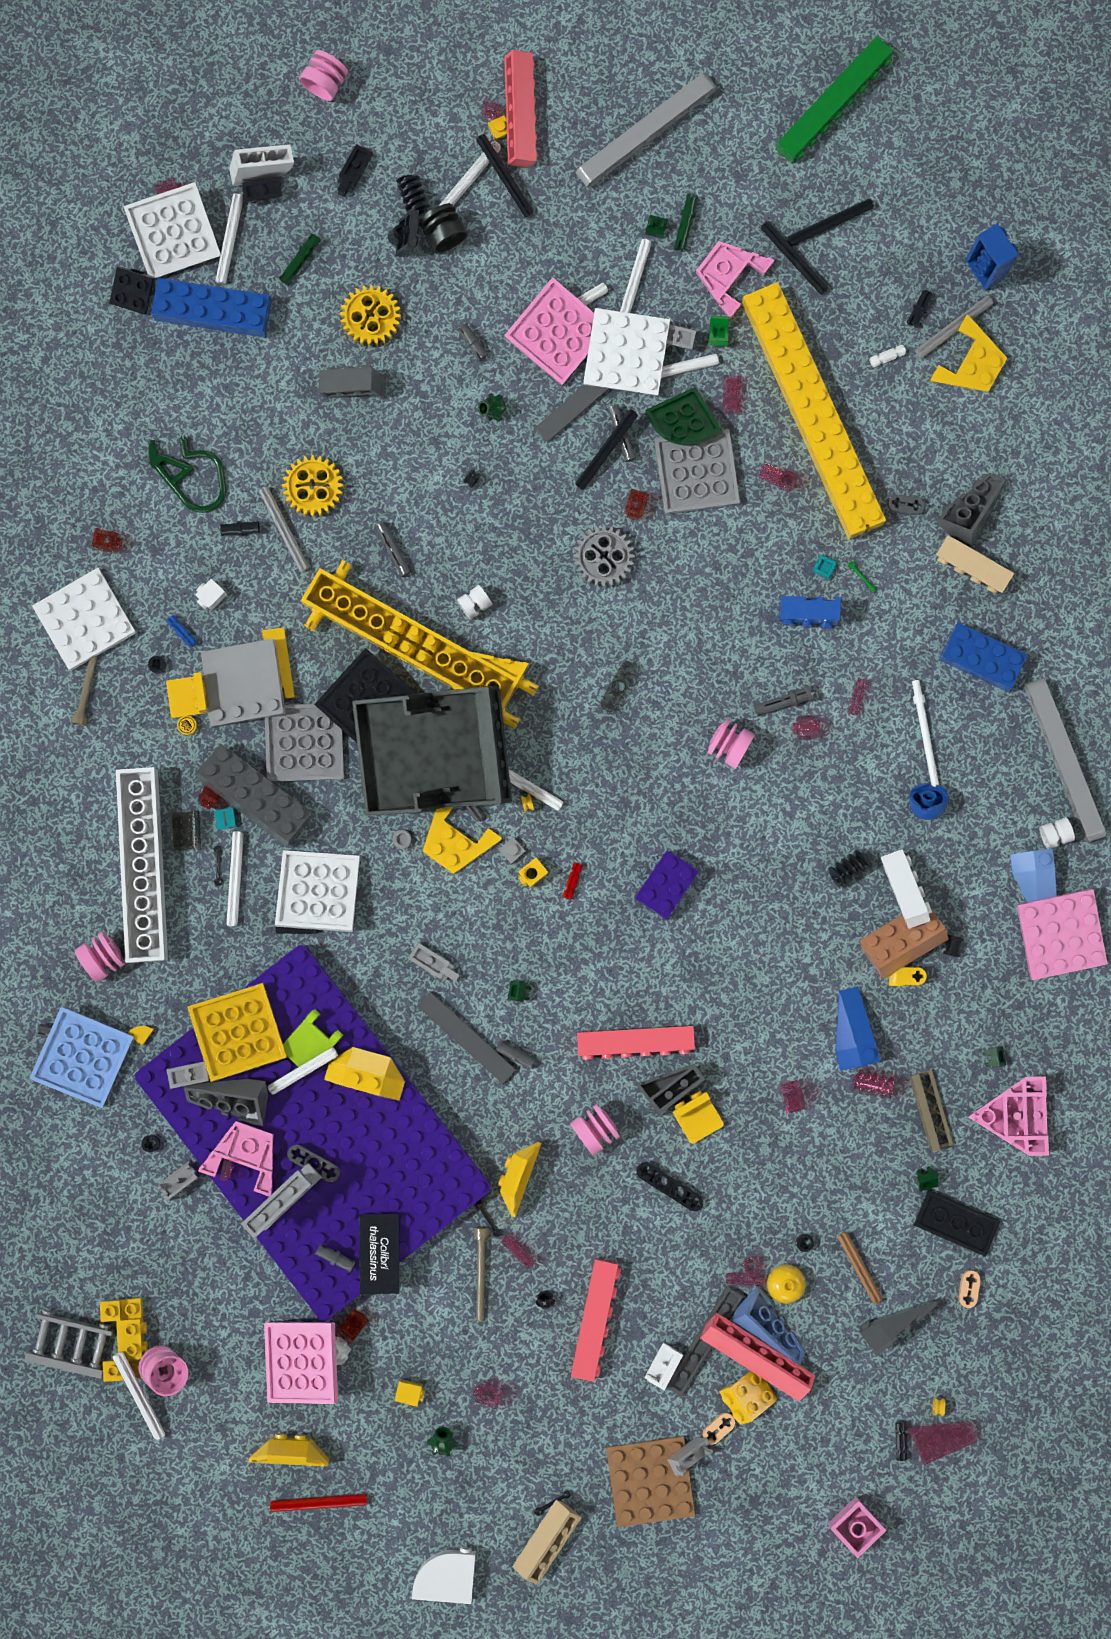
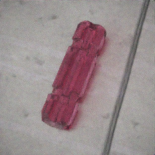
[848,678,867,716]
[726,1273,764,1286]

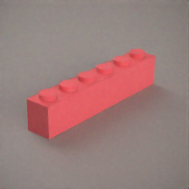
[504,50,538,168]
[577,1026,695,1060]
[571,1258,621,1382]
[700,1313,815,1401]

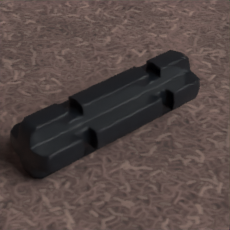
[895,1421,907,1461]

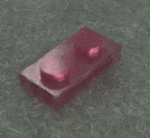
[722,375,743,415]

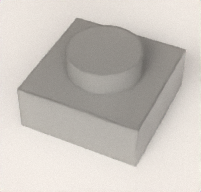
[499,837,526,864]

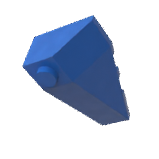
[835,986,880,1071]

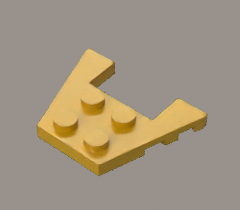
[930,315,1007,392]
[423,807,502,874]

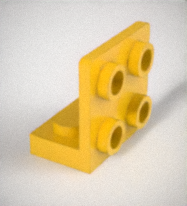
[166,672,209,718]

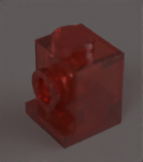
[624,488,649,520]
[91,528,123,554]

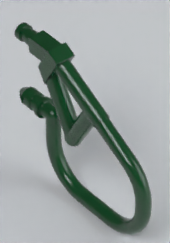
[147,435,226,513]

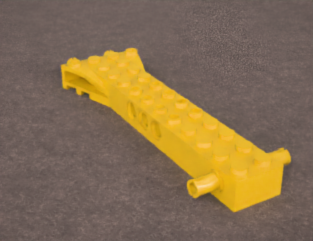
[301,560,539,729]

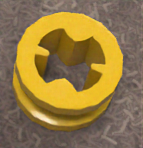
[521,793,534,812]
[933,1397,945,1416]

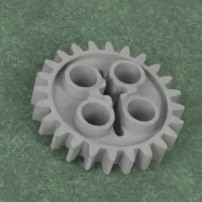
[573,525,635,588]

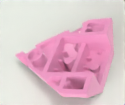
[969,1077,1049,1156]

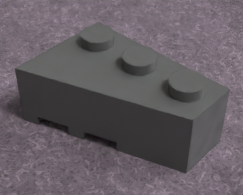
[319,365,386,399]
[636,1064,706,1117]

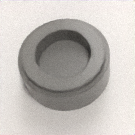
[392,830,412,849]

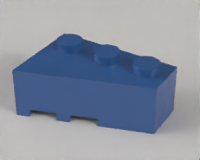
[778,596,841,629]

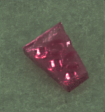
[907,1422,978,1465]

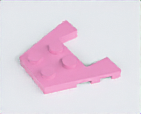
[696,241,774,319]
[198,1121,274,1197]

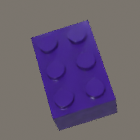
[634,850,699,920]

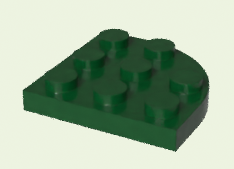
[645,387,722,446]

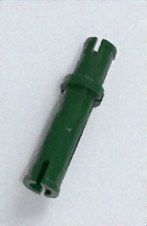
[673,193,698,252]
[279,233,321,286]

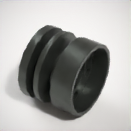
[420,203,468,253]

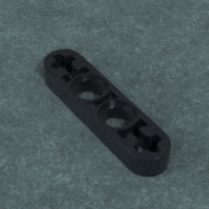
[636,1162,703,1212]

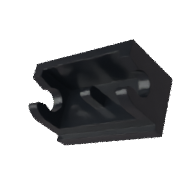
[241,177,283,202]

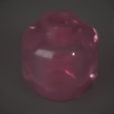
[792,715,820,740]

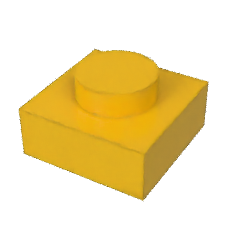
[488,115,507,141]

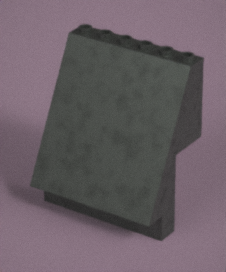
[352,685,512,816]

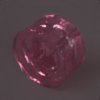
[743,1257,761,1275]

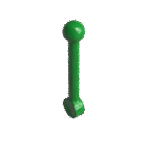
[848,561,877,593]

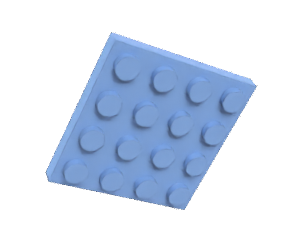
[29,1006,134,1108]

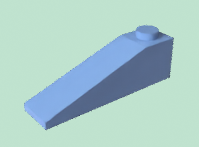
[1010,849,1057,902]
[731,1287,805,1365]

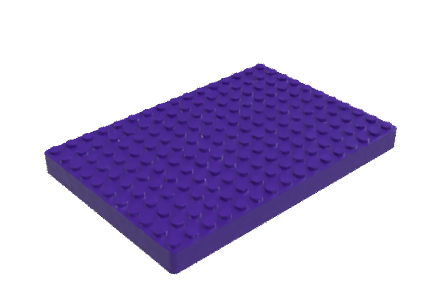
[134,945,491,1322]

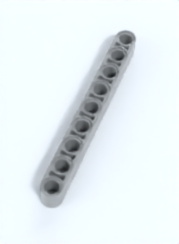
[576,73,717,188]
[1024,678,1106,843]

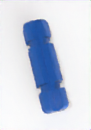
[166,615,197,648]

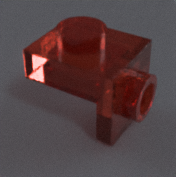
[198,785,221,809]
[335,1309,369,1344]

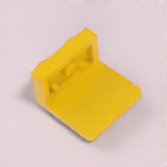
[672,1090,723,1144]
[719,1371,777,1425]

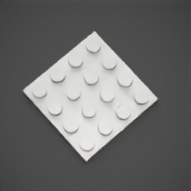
[123,182,221,279]
[583,308,670,396]
[32,568,136,671]
[275,850,360,932]

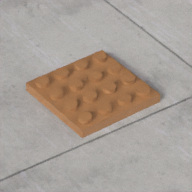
[606,1436,695,1528]

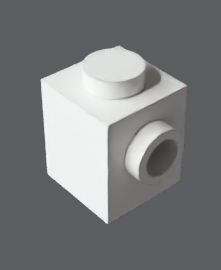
[195,579,227,611]

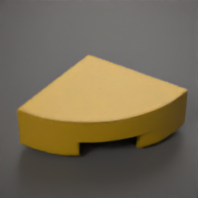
[127,1026,155,1045]

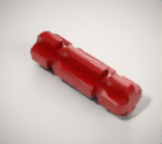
[563,862,583,900]

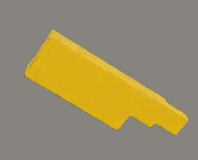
[262,627,295,699]

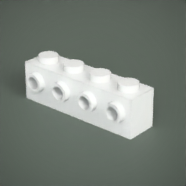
[881,849,932,929]

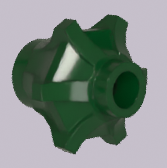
[478,393,507,422]
[427,1426,458,1457]

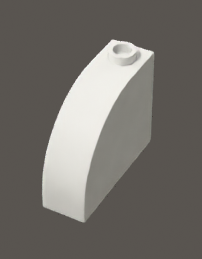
[229,145,294,186]
[412,1547,476,1604]

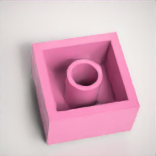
[828,1497,886,1558]

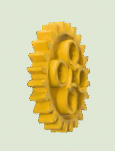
[340,285,401,347]
[282,455,344,517]

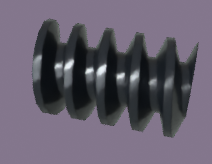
[396,175,429,216]
[828,849,872,889]

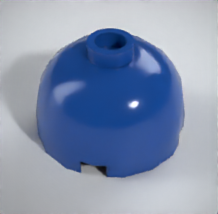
[909,783,948,820]

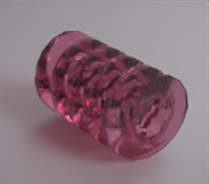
[851,1069,894,1100]

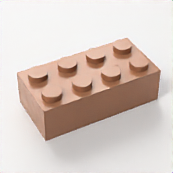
[859,901,948,979]

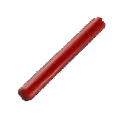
[270,1494,368,1512]

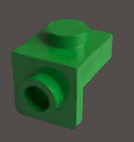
[709,315,729,346]

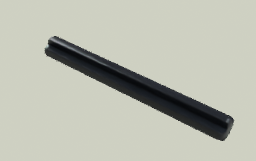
[476,134,533,218]
[787,198,874,246]
[761,221,828,295]
[575,409,638,490]

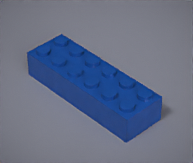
[151,278,272,338]

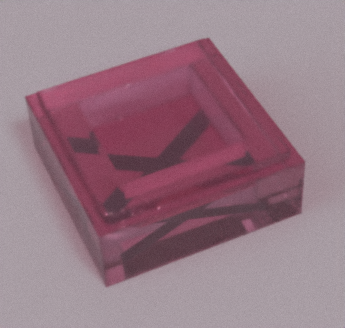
[219,1159,234,1181]

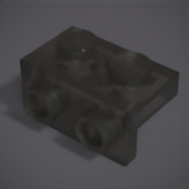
[169,811,201,851]

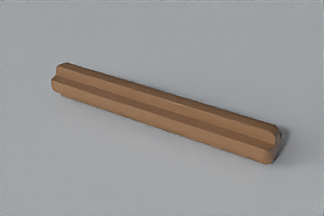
[838,1232,883,1304]

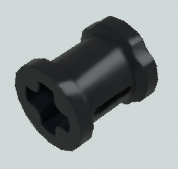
[943,935,964,958]

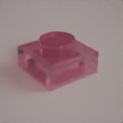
[482,101,502,119]

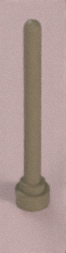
[71,655,98,726]
[474,1227,489,1322]

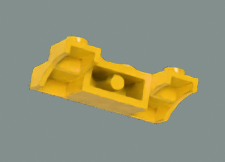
[100,1297,148,1382]

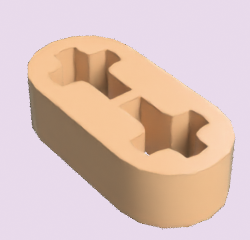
[958,1270,980,1308]
[702,1412,735,1445]

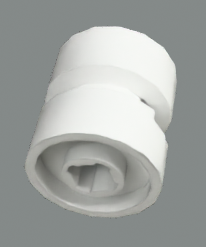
[457,585,492,620]
[1039,817,1075,849]

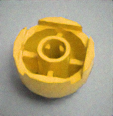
[766,1264,806,1304]

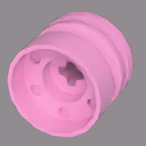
[299,50,348,101]
[707,718,755,769]
[74,931,125,983]
[570,1104,620,1156]
[139,1345,188,1396]

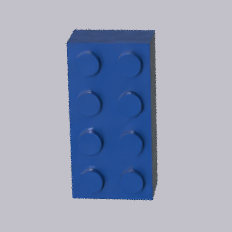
[965,223,1019,291]
[939,623,1027,692]

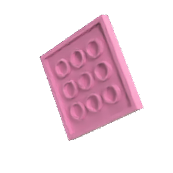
[504,277,594,386]
[1016,888,1107,980]
[264,1322,338,1404]

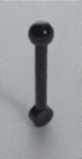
[214,846,222,886]
[475,1201,501,1237]
[534,1490,571,1516]

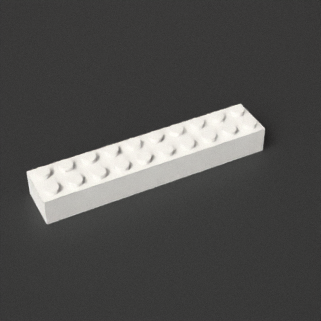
[116,767,168,963]

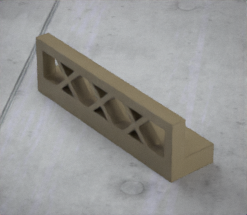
[909,1070,953,1152]

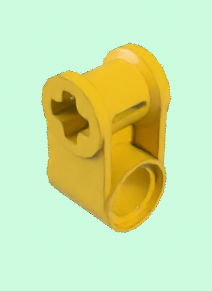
[889,967,927,986]

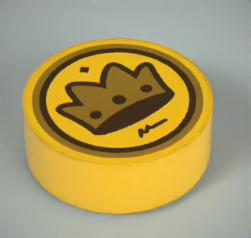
[177,716,197,736]

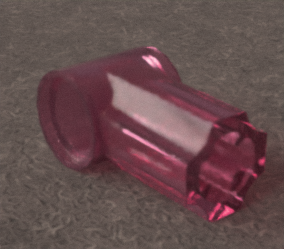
[758,462,797,492]

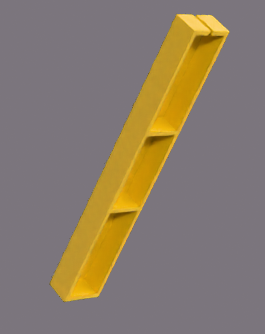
[742,282,886,540]

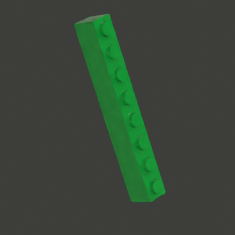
[775,36,893,164]

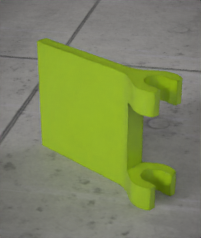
[283,1009,344,1075]

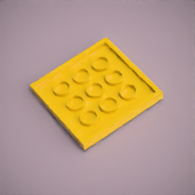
[187,983,287,1082]

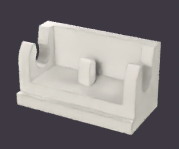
[645,1343,683,1390]

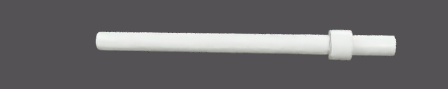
[912,680,939,787]

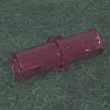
[500,1233,536,1270]

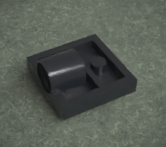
[388,209,420,257]
[109,266,155,315]

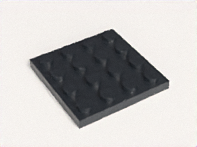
[314,648,416,743]

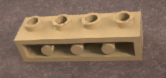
[935,535,1014,594]
[512,1500,582,1585]

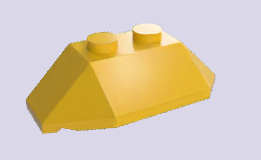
[324,1047,405,1101]
[498,1141,542,1217]
[249,1433,330,1467]

